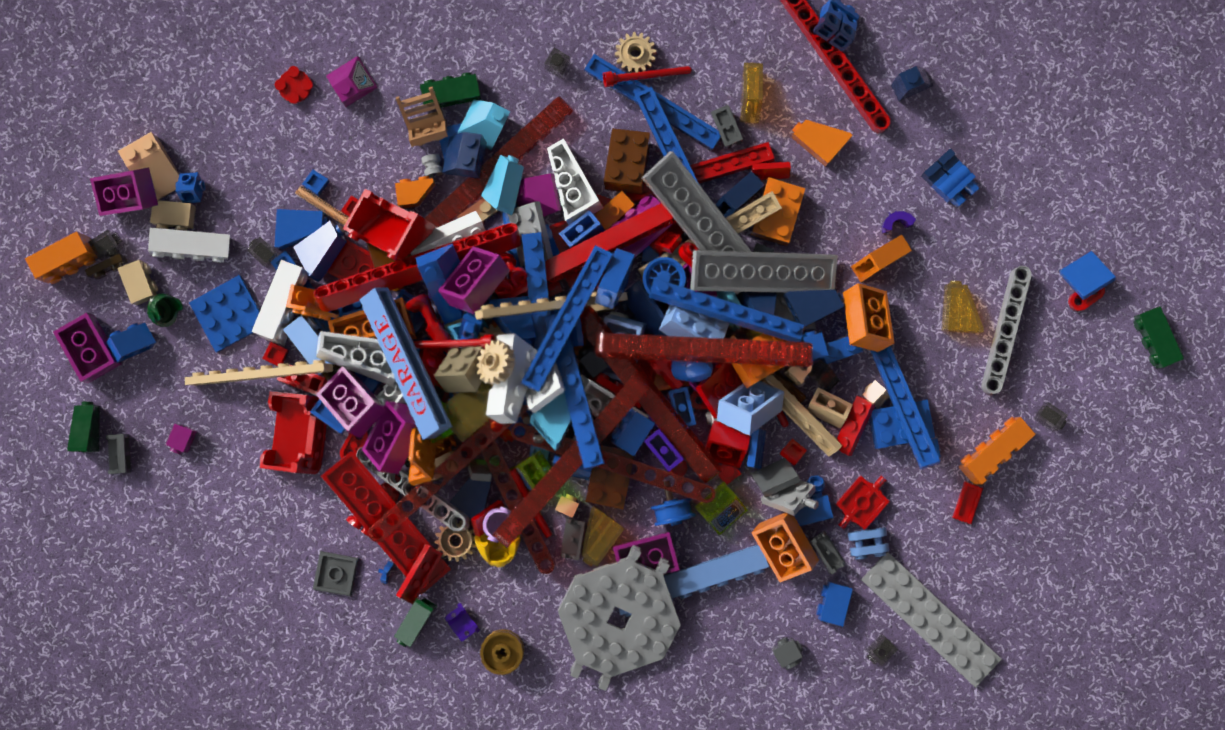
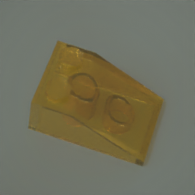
[443,381,493,442]

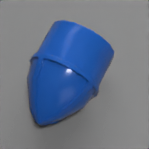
[671,351,713,383]

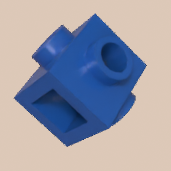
[175,172,206,203]

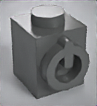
[771,637,803,669]

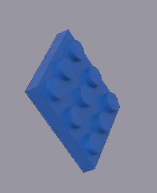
[189,275,260,353]

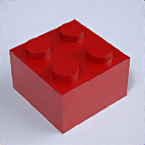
[702,420,751,468]

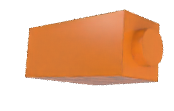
[791,120,853,167]
[851,235,912,282]

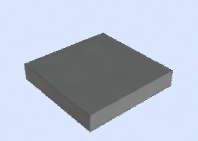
[751,458,800,497]
[313,551,359,596]

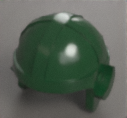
[147,294,183,327]

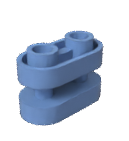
[848,528,890,559]

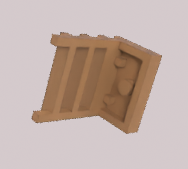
[396,87,448,147]

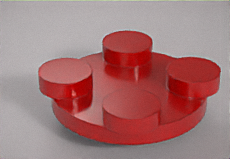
[274,66,313,104]

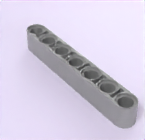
[981,266,1031,394]
[356,447,470,531]

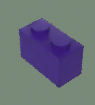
[644,428,685,471]

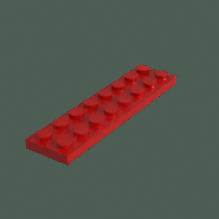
[321,451,451,595]

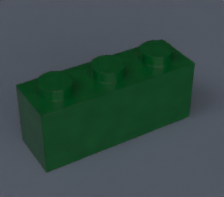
[420,72,481,108]
[1133,306,1184,369]

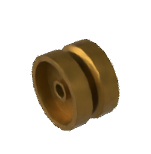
[480,629,524,675]

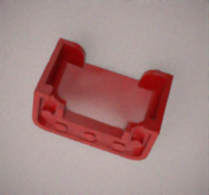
[343,189,436,262]
[259,391,327,474]

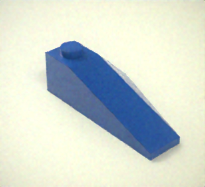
[416,244,463,324]

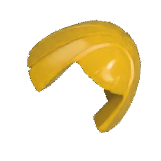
[475,528,520,568]

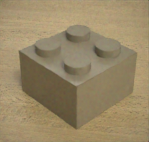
[434,347,484,393]

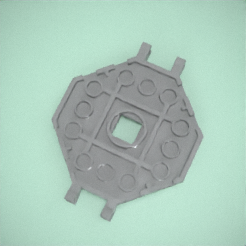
[558,545,680,691]

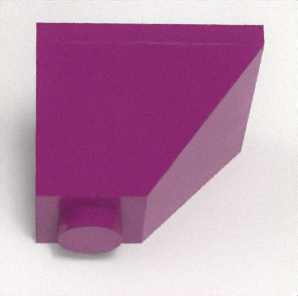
[516,173,561,217]

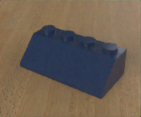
[619,280,683,355]

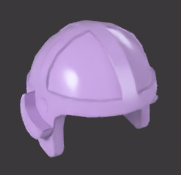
[483,507,517,543]

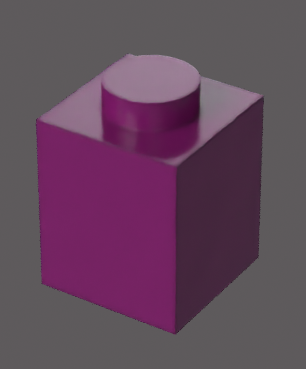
[166,423,197,455]

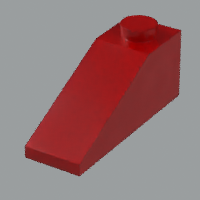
[277,362,328,395]

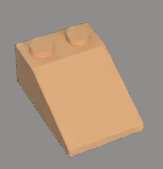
[118,132,179,200]

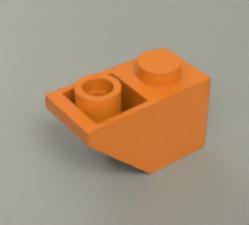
[395,176,435,209]

